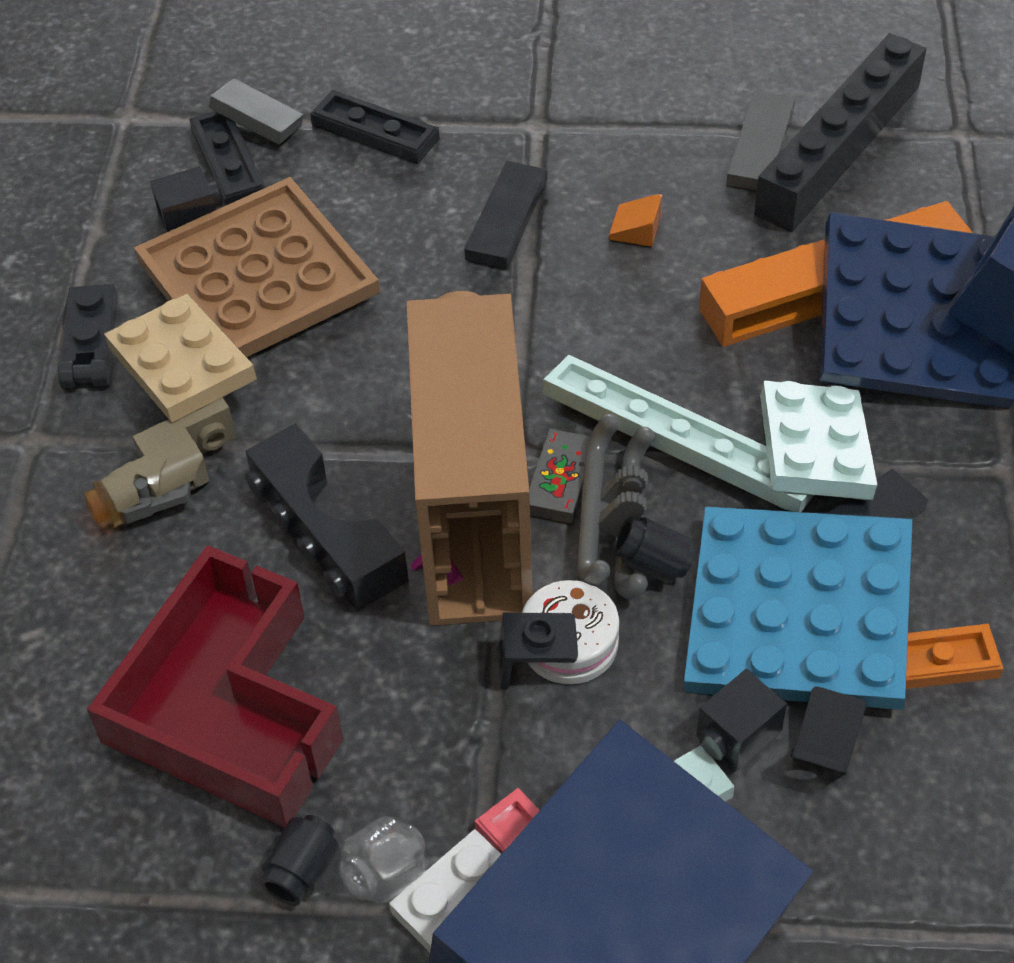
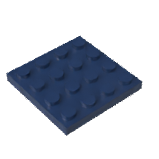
[819,212,1014,409]

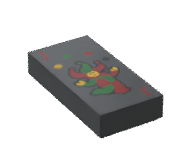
[529,428,590,524]

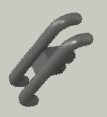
[577,414,655,599]

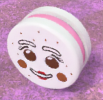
[522,580,619,684]

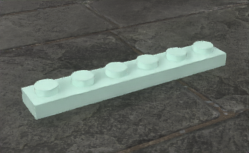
[542,355,814,512]

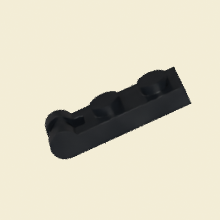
[58,284,118,389]

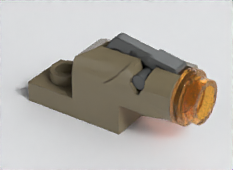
[83,397,237,529]

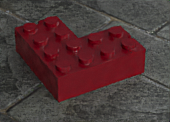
[87,545,343,828]

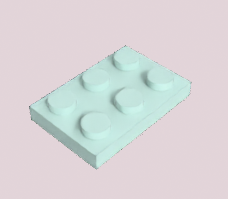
[760,381,877,500]

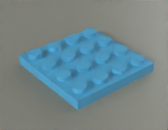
[684,507,912,710]

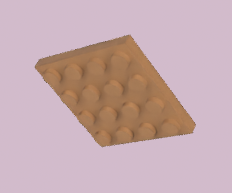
[134,177,380,357]

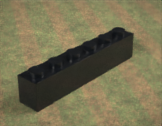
[754,33,927,232]

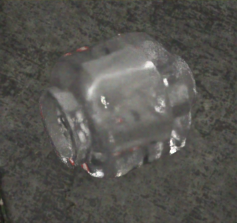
[339,816,426,904]

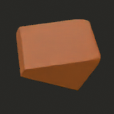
[609,194,662,247]

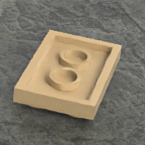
[104,294,257,423]

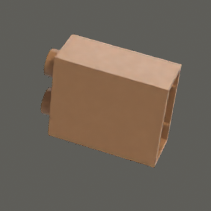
[407,291,533,626]

